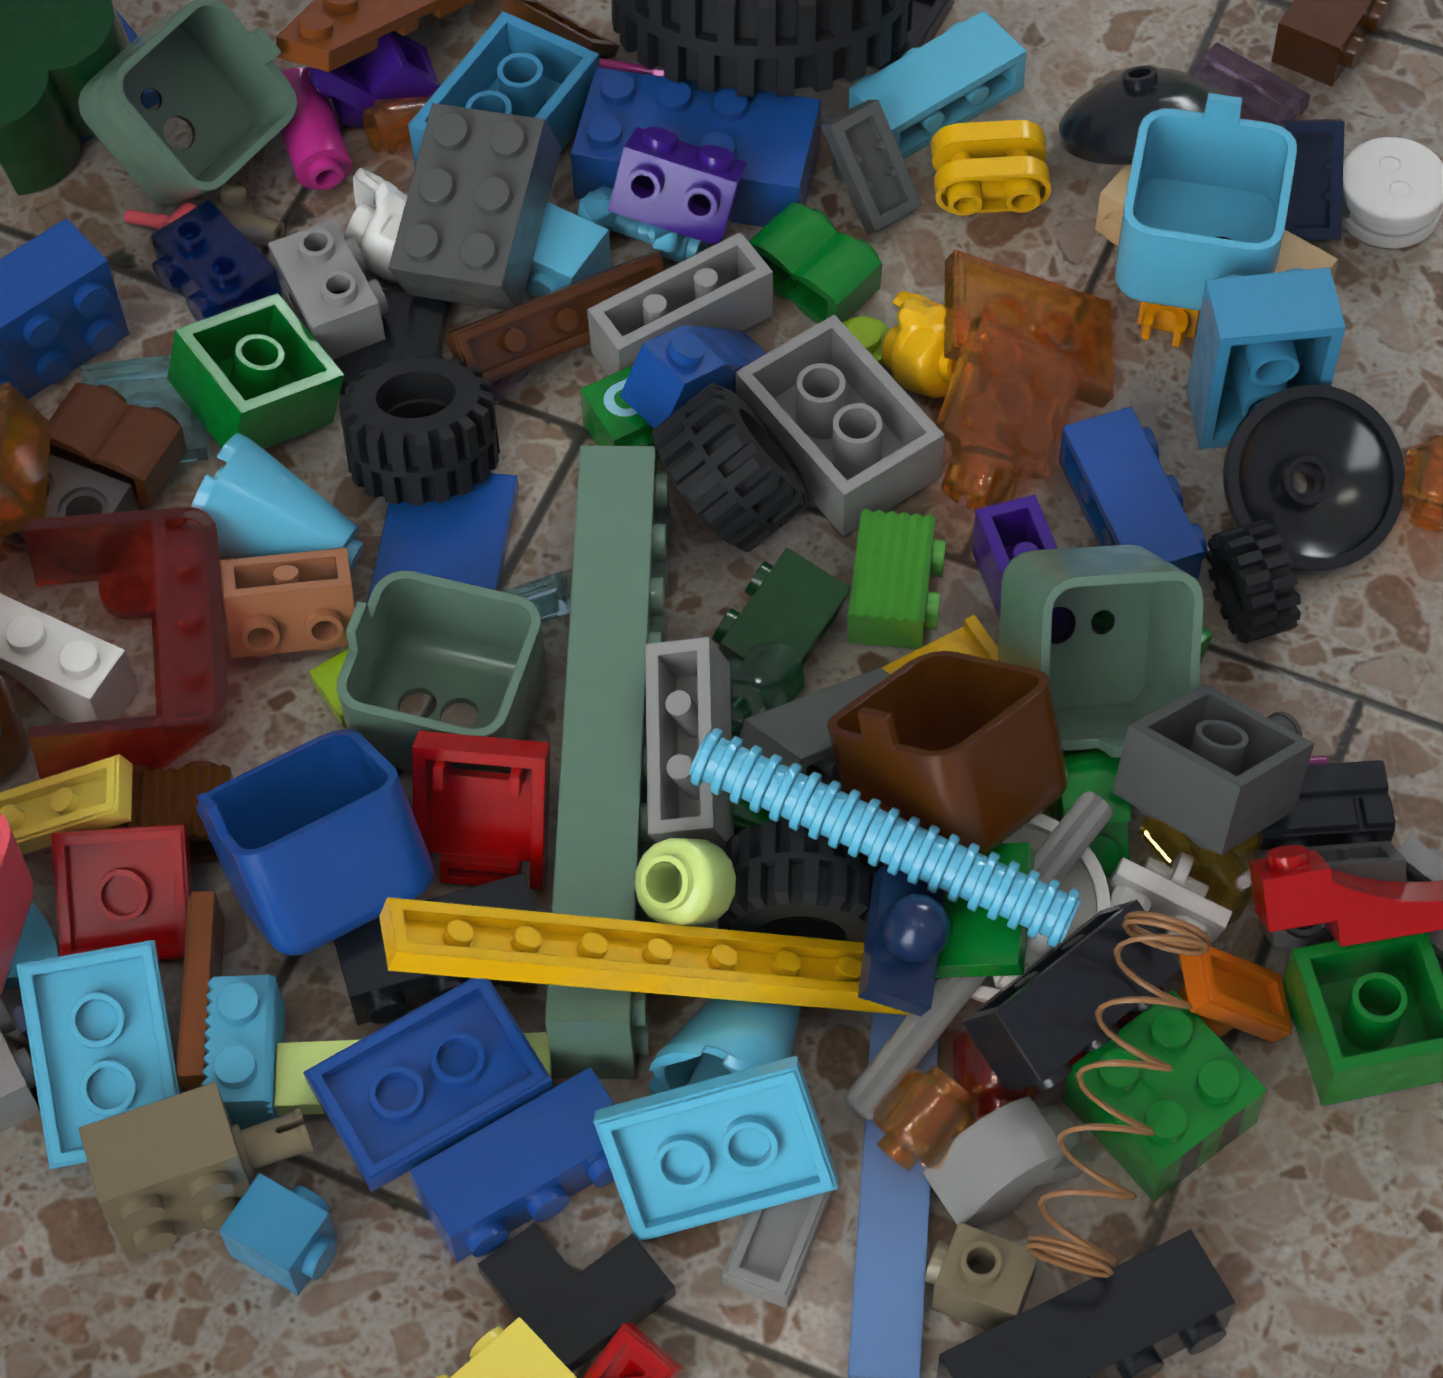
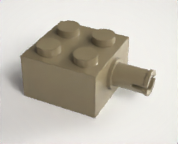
[78,1082,314,1255]

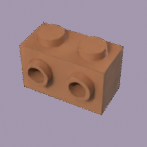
[220,547,354,658]

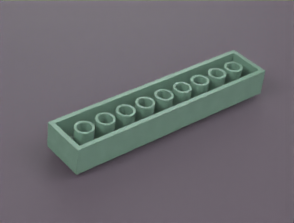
[545,445,671,1079]

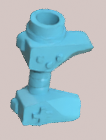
[577,186,709,263]

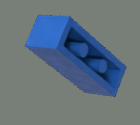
[1059,406,1208,582]
[409,1067,615,1263]

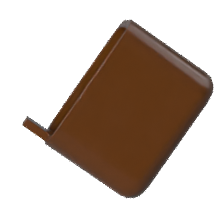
[827,651,1068,856]

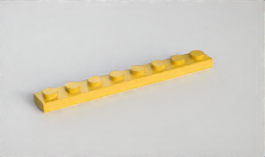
[379,897,909,1015]

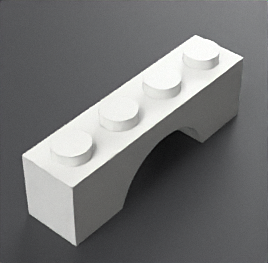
[0,593,139,738]

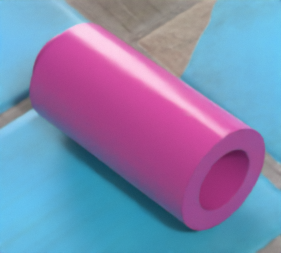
[280,67,352,190]

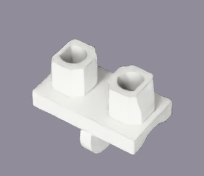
[1106,851,1233,970]

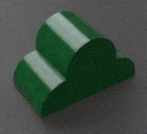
[0,0,144,196]

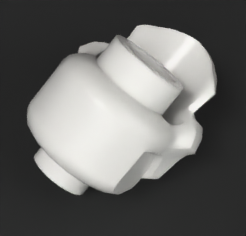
[344,168,408,283]

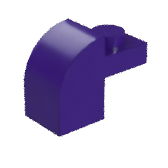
[308,31,440,128]

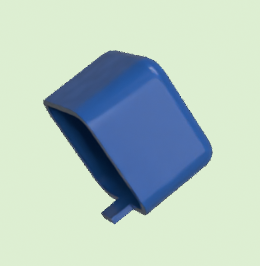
[196,729,435,956]

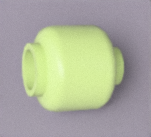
[634,838,736,927]

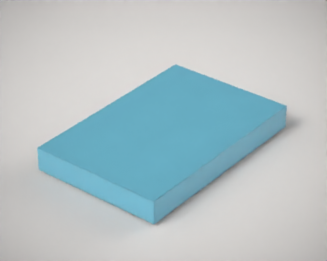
[16,940,181,1169]
[593,1055,838,1242]

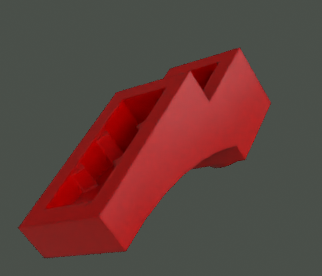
[1248,845,1443,947]

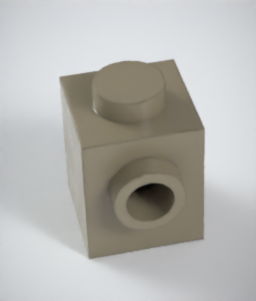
[924,1222,1038,1330]

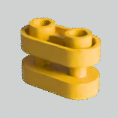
[930,120,1051,216]

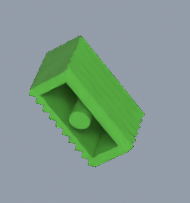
[847,508,946,649]

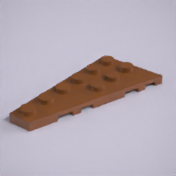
[276,0,477,72]

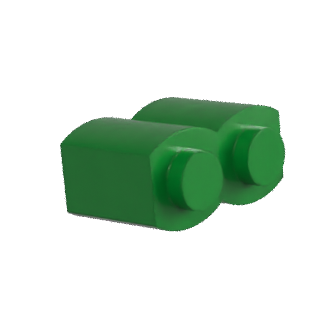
[749,202,883,324]

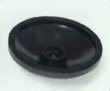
[1059,66,1228,165]
[1223,385,1405,571]

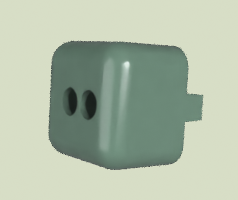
[337,570,547,773]

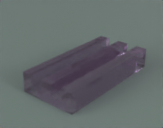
[1187,42,1311,126]

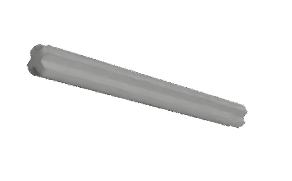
[844,791,1113,1121]

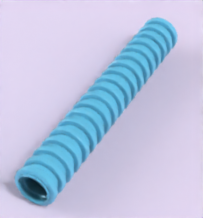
[689,727,1081,948]

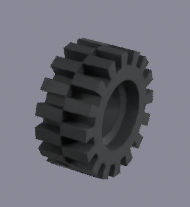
[1207,520,1301,643]

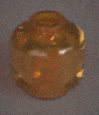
[1400,435,1443,532]
[873,1065,976,1172]

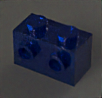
[151,200,283,322]

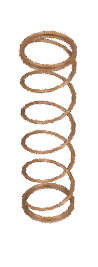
[1024,911,1212,1278]

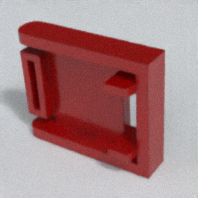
[412,731,550,890]

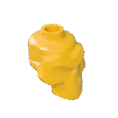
[881,291,973,398]

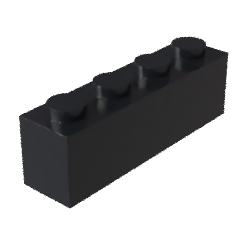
[937,1230,1236,1378]

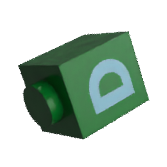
[580,365,659,460]

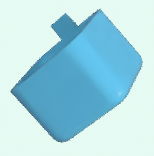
[1115,93,1297,311]

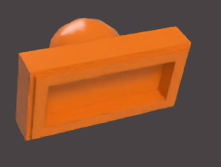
[1178,945,1292,1043]

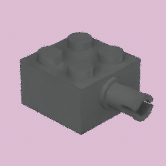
[1112,684,1314,855]

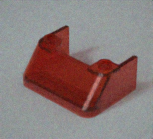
[23,507,230,779]

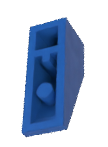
[620,325,767,429]

